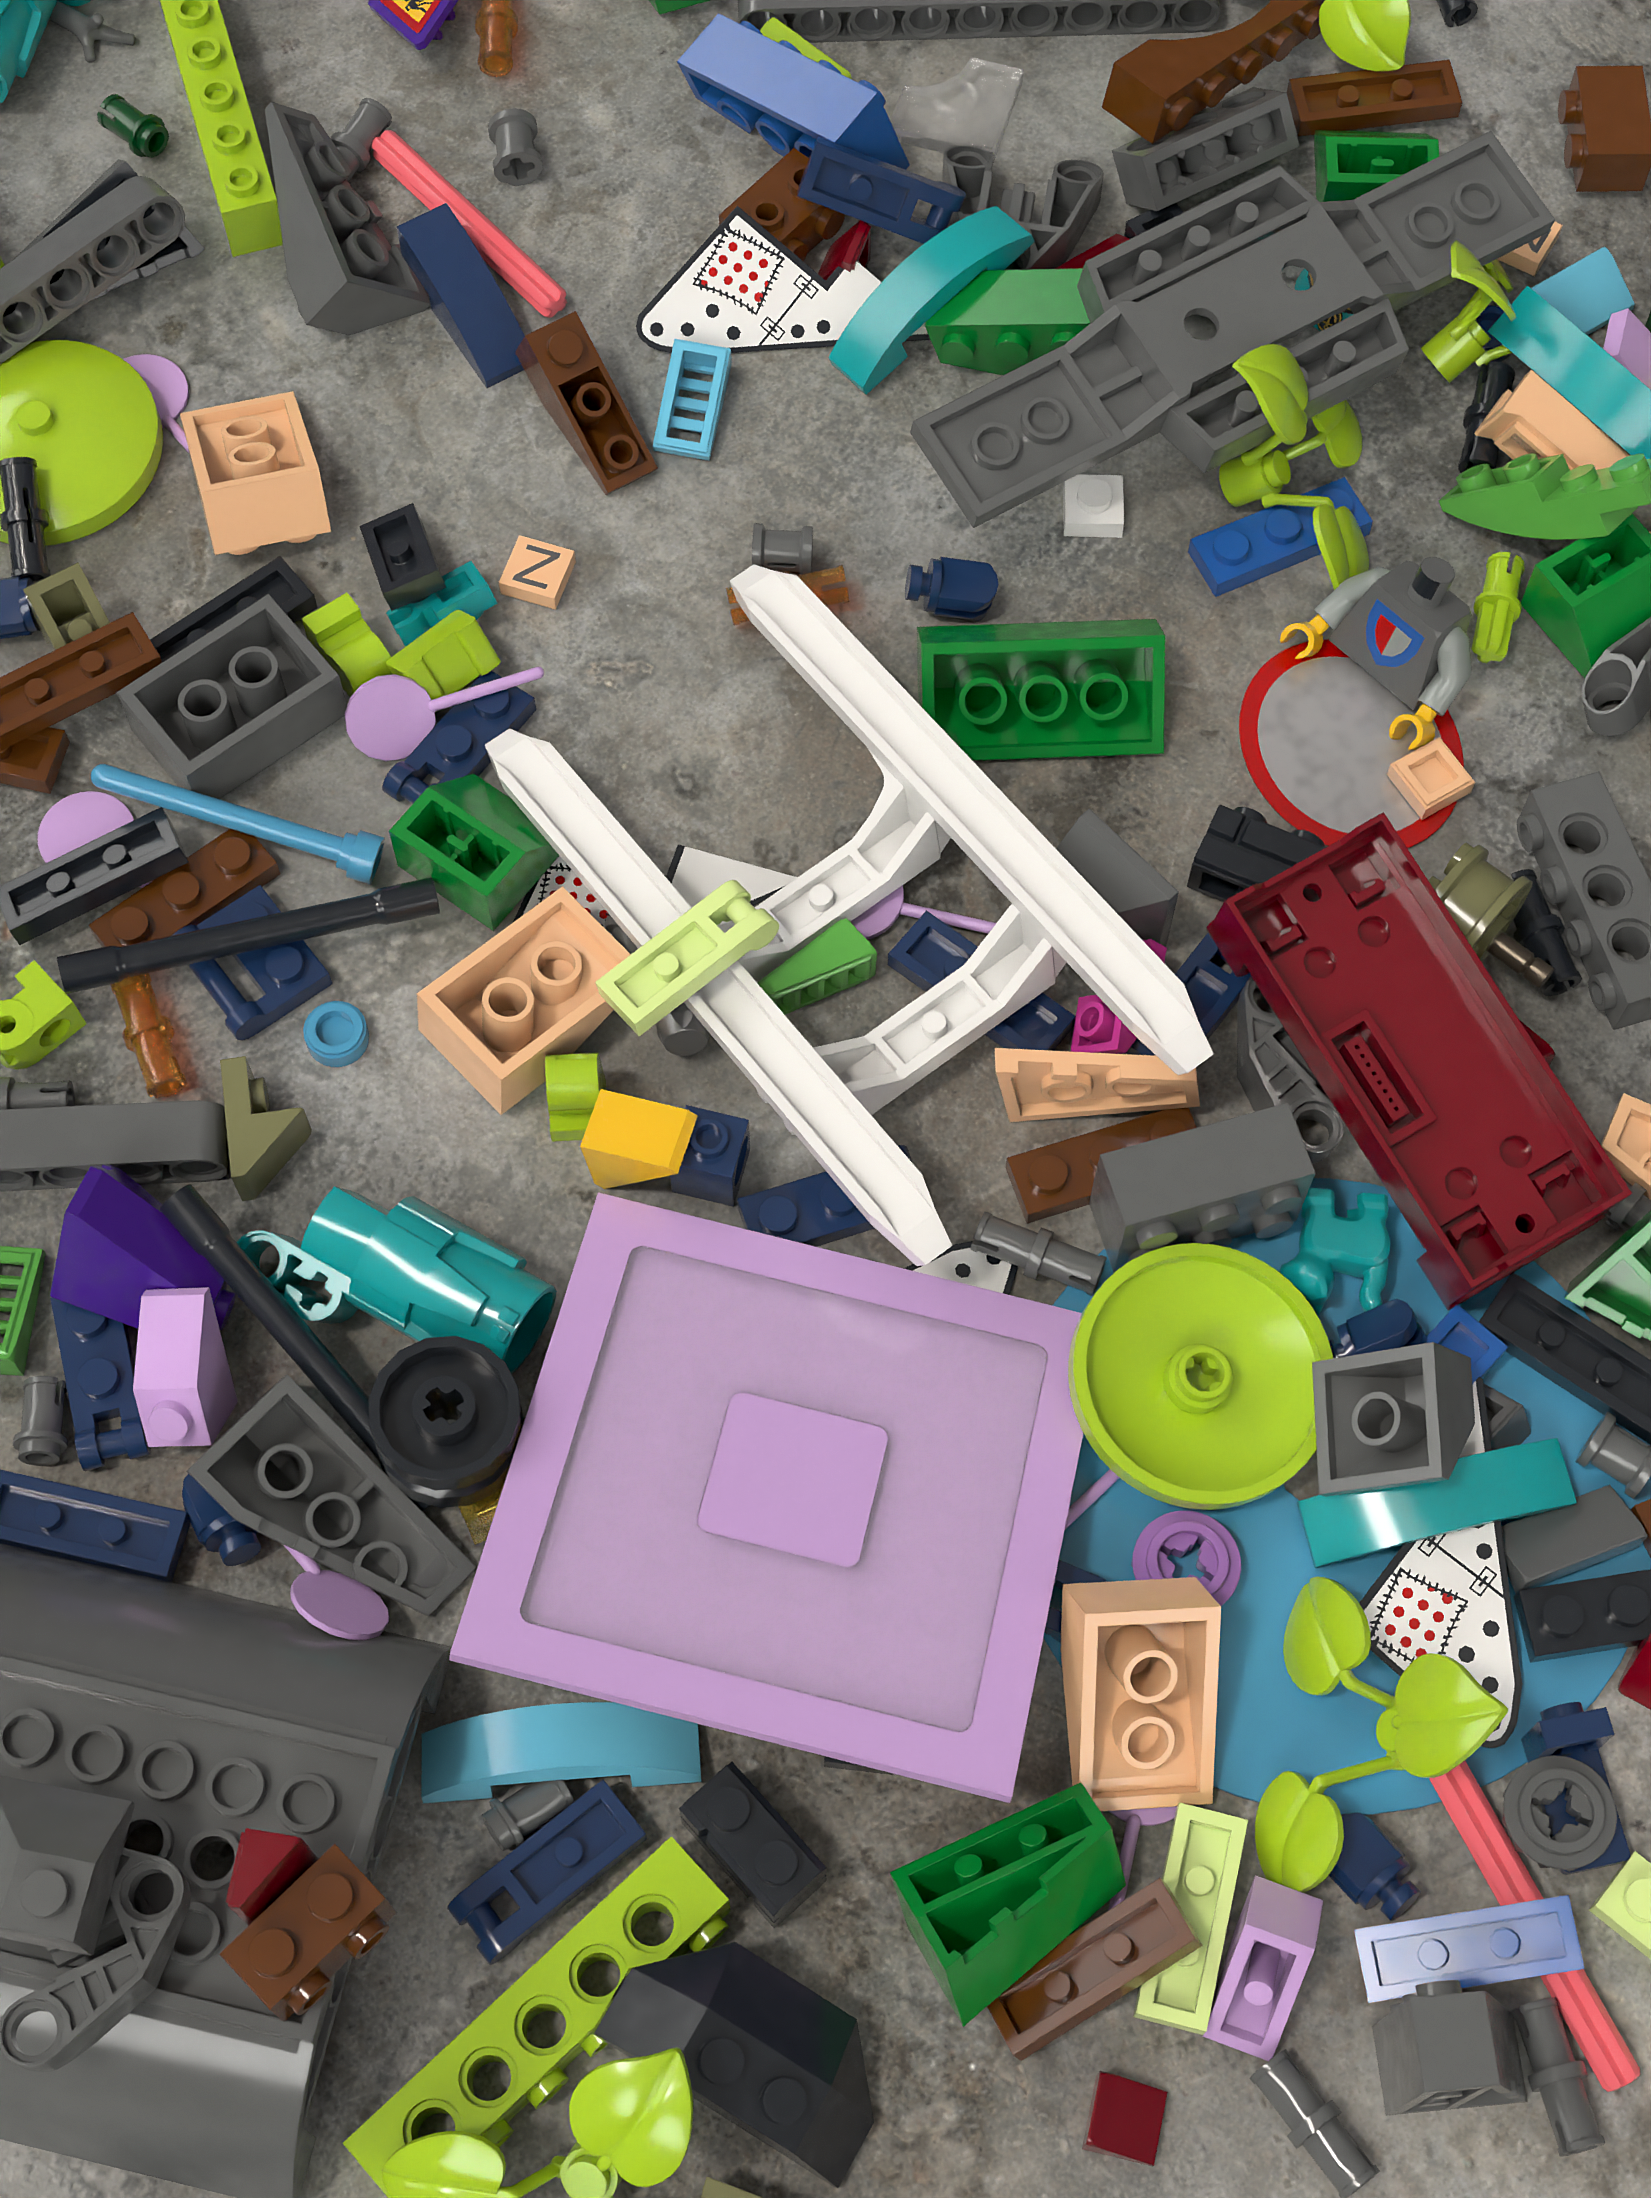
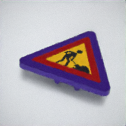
[368,0,458,50]

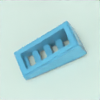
[652,338,732,461]

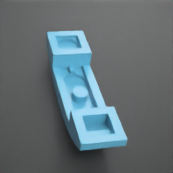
[421,1702,702,1803]

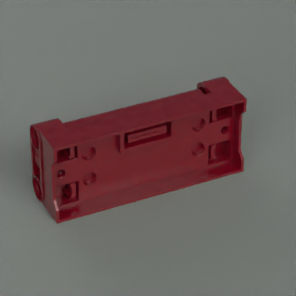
[1206,812,1632,1310]

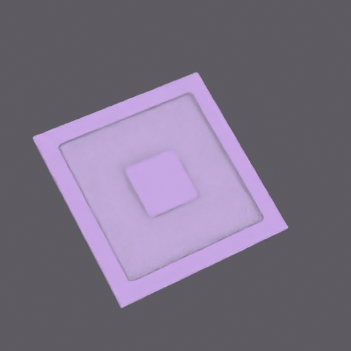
[449,1193,1083,1803]

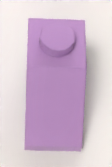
[133,1287,238,1447]
[1202,1875,1323,2061]

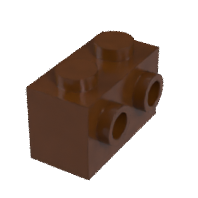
[1558,66,1651,192]
[719,148,845,262]
[220,1844,397,2022]

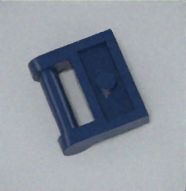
[172,885,332,1041]

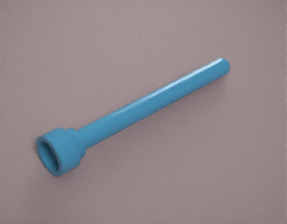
[91,764,385,885]

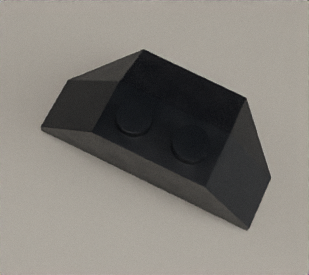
[592,1942,874,2188]

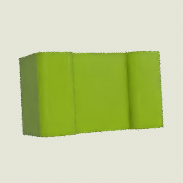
[386,610,501,712]

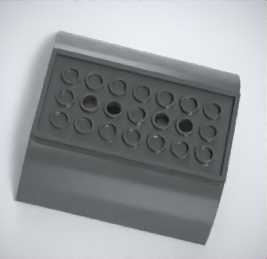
[0,1543,452,2198]

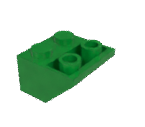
[1314,130,1439,202]
[1521,513,1651,679]
[389,774,560,931]

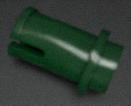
[97,94,169,158]

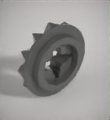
[1502,1756,1617,1872]

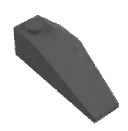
[265,102,431,335]
[186,1374,476,1616]

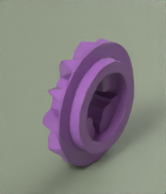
[1131,1511,1241,1606]

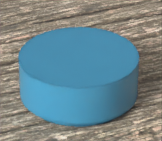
[303,1001,369,1067]

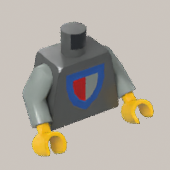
[1280,557,1472,751]

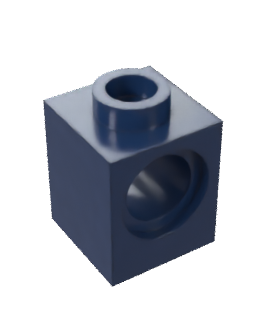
[670,1105,750,1207]

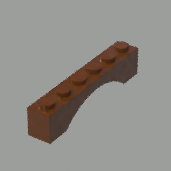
[1102,0,1325,144]

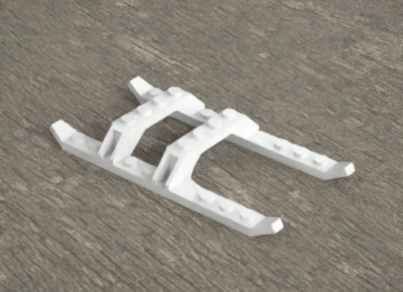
[485,564,1214,1266]

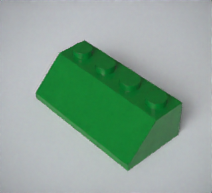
[917,619,1165,760]

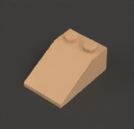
[180,391,331,555]
[417,886,631,1115]
[1060,1577,1221,1811]

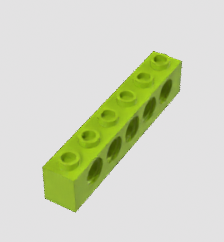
[159,0,283,257]
[342,1836,731,2198]

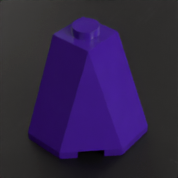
[50,1164,236,1331]

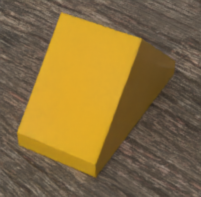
[580,1089,698,1189]

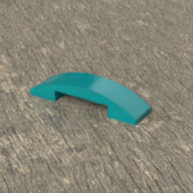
[828,206,1035,395]
[1488,285,1651,459]
[1297,1438,1577,1568]

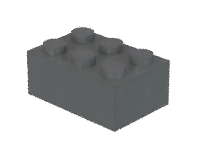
[117,594,347,799]
[1089,1103,1315,1272]

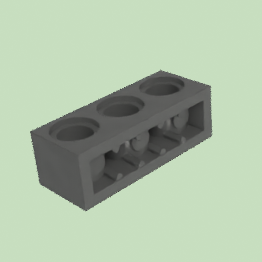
[1112,87,1300,211]

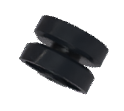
[368,1336,524,1508]

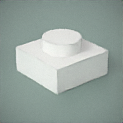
[1063,474,1124,538]

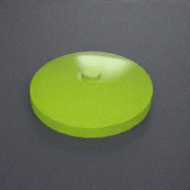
[0,340,163,546]
[1068,1243,1333,1510]

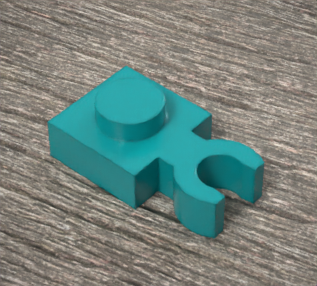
[386,561,498,647]

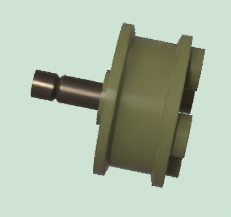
[1428,842,1555,989]

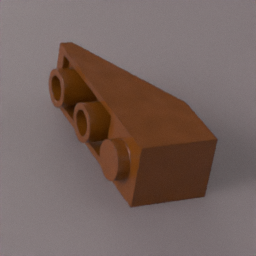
[515,311,658,495]

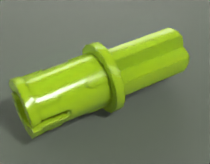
[1471,552,1525,664]

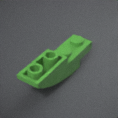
[1439,453,1651,540]

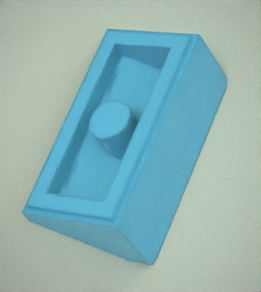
[1531,247,1635,336]

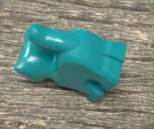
[1279,1188,1390,1316]

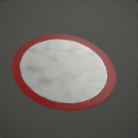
[1239,639,1464,848]

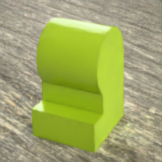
[302,592,393,697]
[0,960,87,1070]
[545,1052,606,1142]

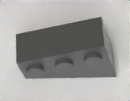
[1372,1980,1528,2116]

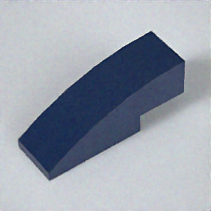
[397,203,525,388]

